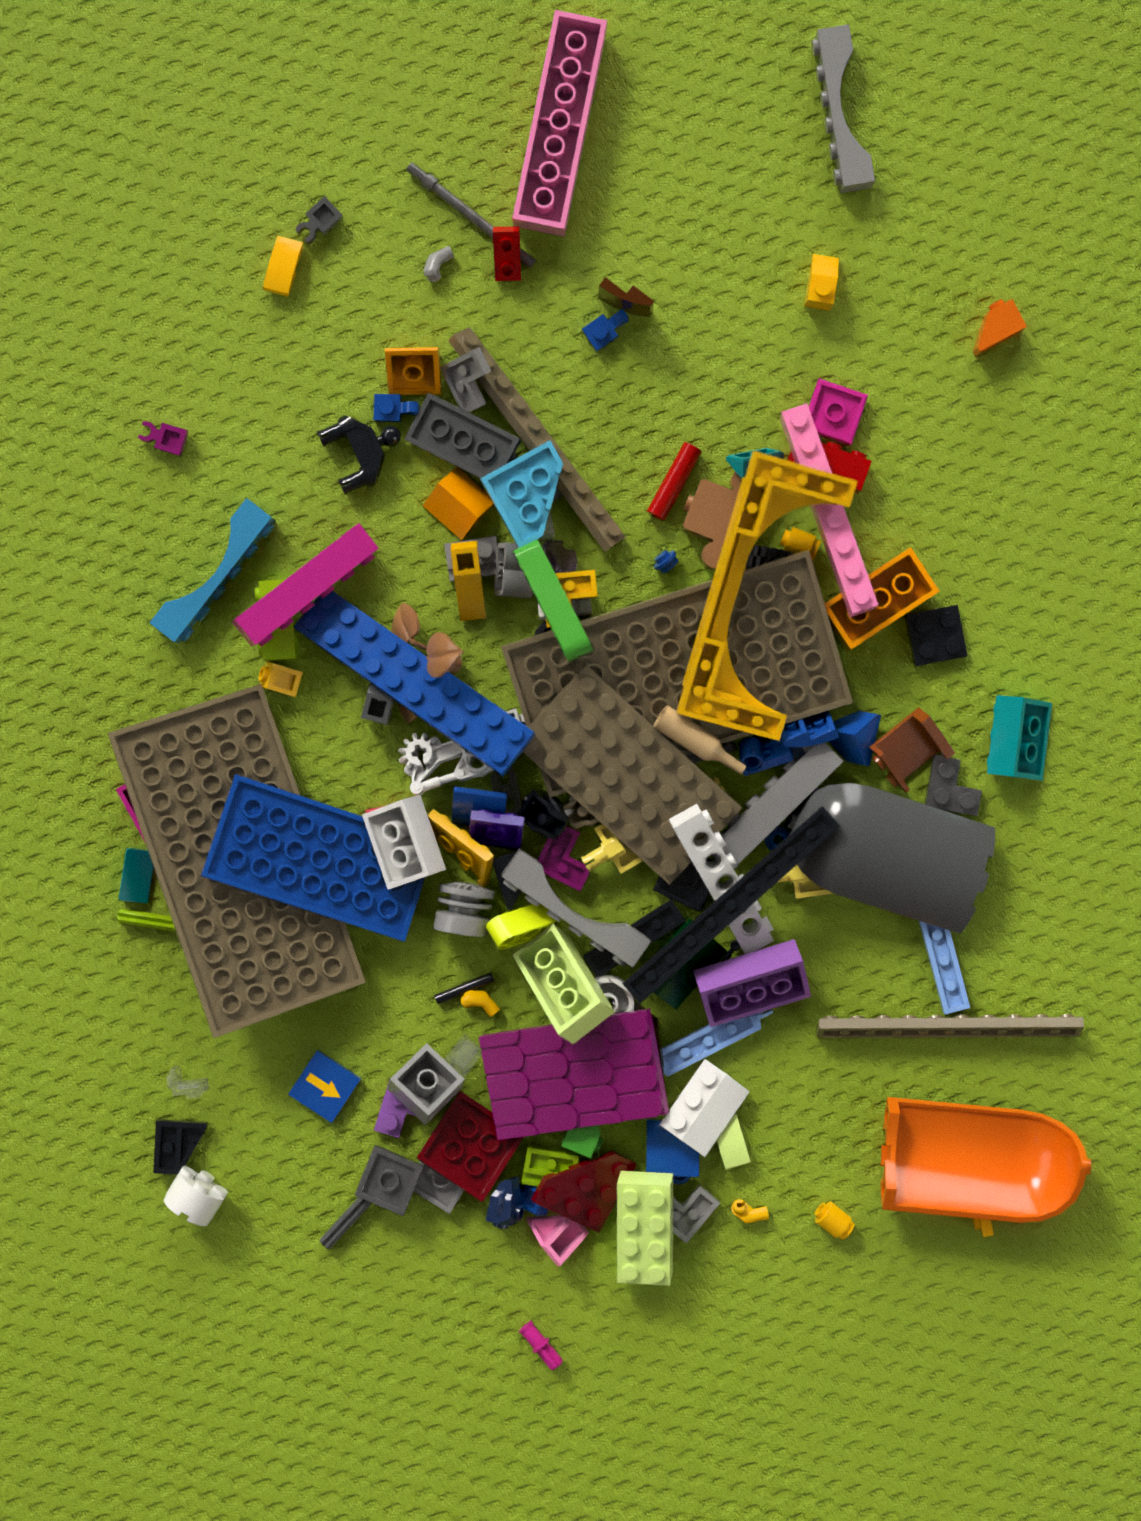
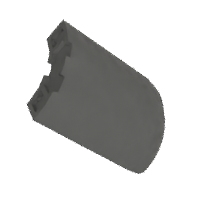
[786,783,995,934]

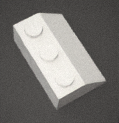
[362,795,446,890]
[660,1059,750,1157]

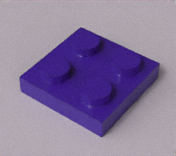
[469,810,524,850]

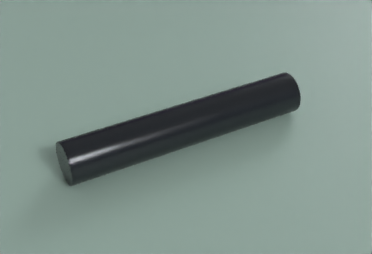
[434,972,495,1005]

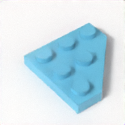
[480,440,563,548]

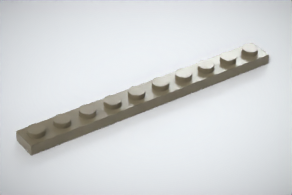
[448,327,626,552]
[816,1014,1084,1038]

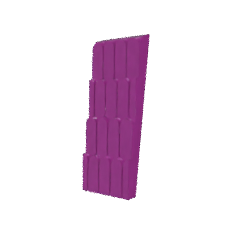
[478,1008,669,1140]

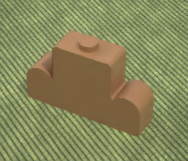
[682,471,742,572]

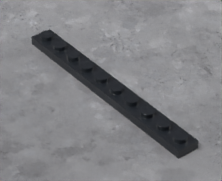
[622,806,841,1003]

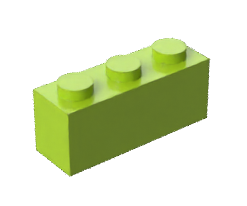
[255,579,299,661]

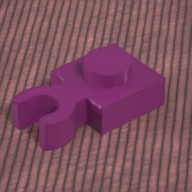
[138,421,189,457]

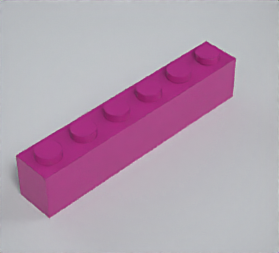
[232,523,379,647]

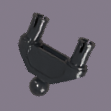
[317,415,401,495]

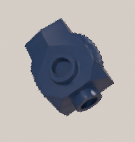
[485,1176,524,1229]

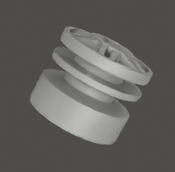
[434,882,494,937]

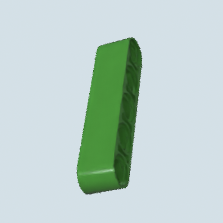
[513,539,593,662]

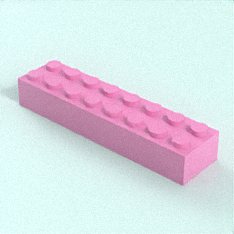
[512,10,607,237]

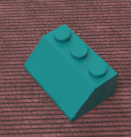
[987,695,1052,781]

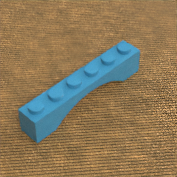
[150,498,275,644]

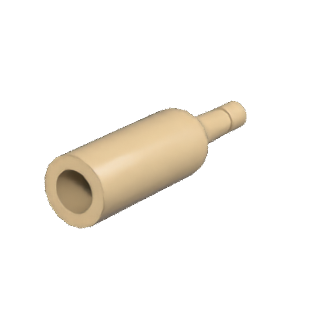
[653,705,746,774]

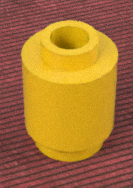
[780,527,821,560]
[814,1201,855,1240]

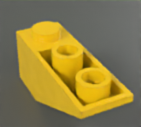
[450,541,486,621]

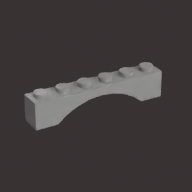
[811,24,875,193]
[501,848,651,967]

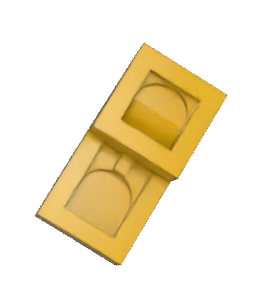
[263,236,303,297]

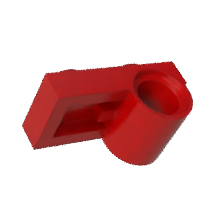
[493,226,521,281]

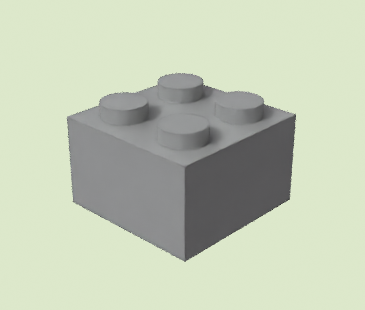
[388,1043,465,1125]

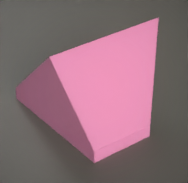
[526,1215,589,1267]

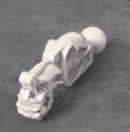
[399,709,526,796]

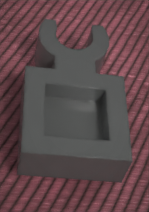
[295,196,343,245]

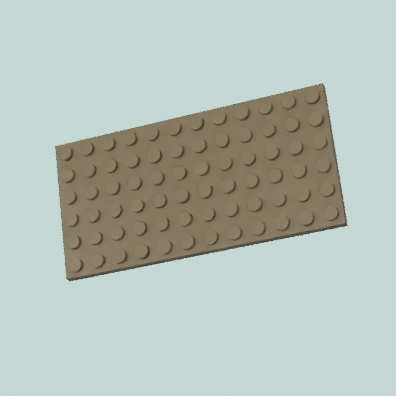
[501,550,853,798]
[108,684,366,1038]

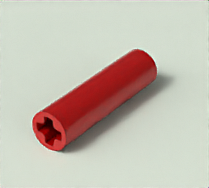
[646,442,702,521]

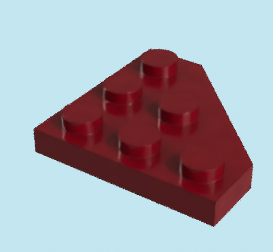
[531,1150,637,1233]

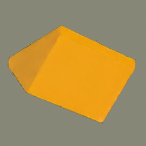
[385,347,441,395]
[423,467,494,541]

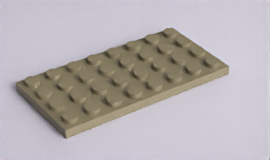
[523,664,742,885]

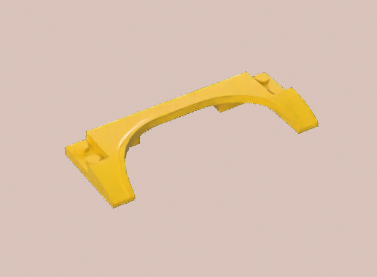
[676,451,858,741]

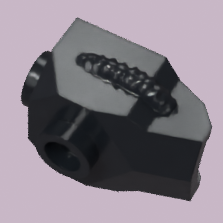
[517,789,569,840]

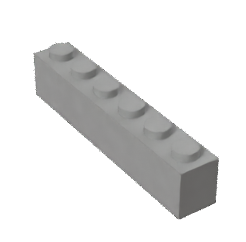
[712,743,843,865]

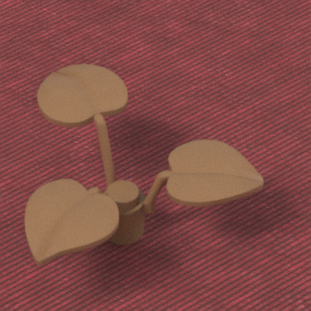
[391,603,464,724]

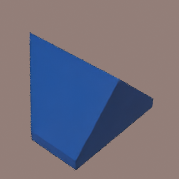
[829,711,881,766]

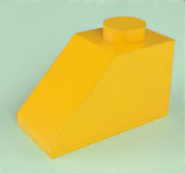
[804,254,839,311]

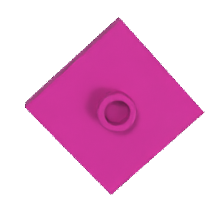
[808,378,868,446]

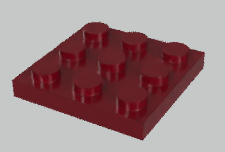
[416,1091,524,1203]

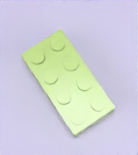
[512,923,615,1044]
[617,1171,673,1286]

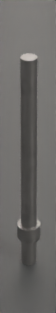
[406,162,536,269]

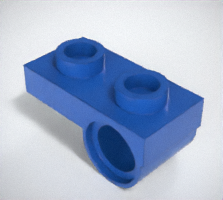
[739,737,794,776]

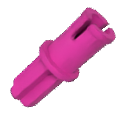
[518,1320,563,1370]

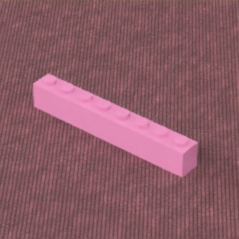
[780,403,878,618]

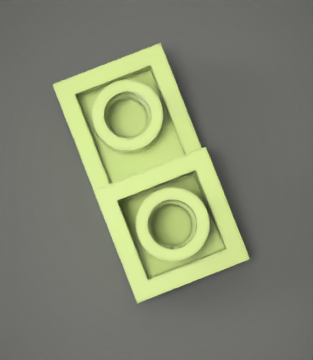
[717,1113,751,1170]

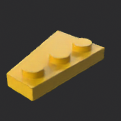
[428,809,494,888]

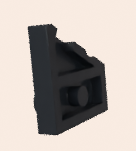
[153,1119,208,1175]

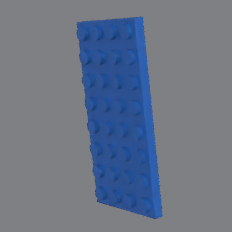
[201,774,425,942]

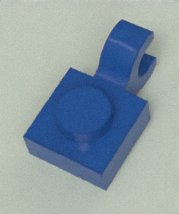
[582,309,629,352]
[373,394,420,422]

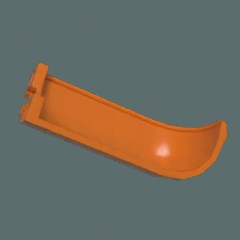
[880,1097,1091,1223]

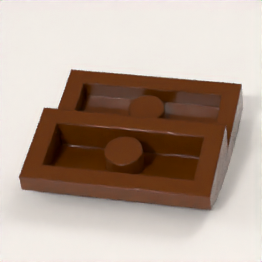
[598,277,654,317]

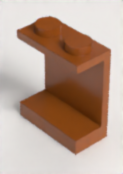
[869,707,955,793]

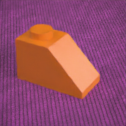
[973,299,1027,356]

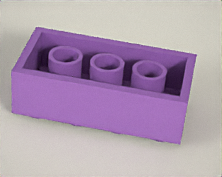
[693,939,811,1028]

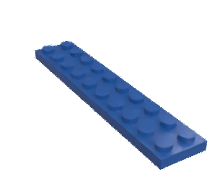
[294,591,535,777]

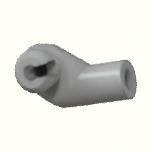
[423,245,455,282]

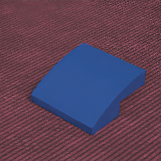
[781,710,839,747]
[452,786,507,826]
[646,1120,699,1177]

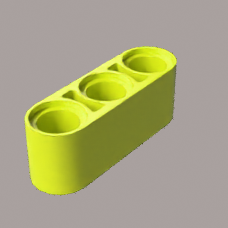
[486,904,563,950]

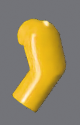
[460,990,500,1017]
[731,1199,769,1224]

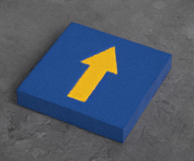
[288,1050,361,1123]

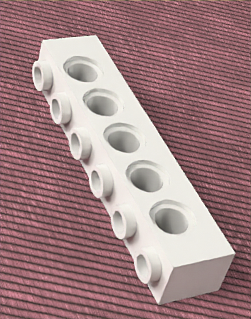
[669,804,774,954]

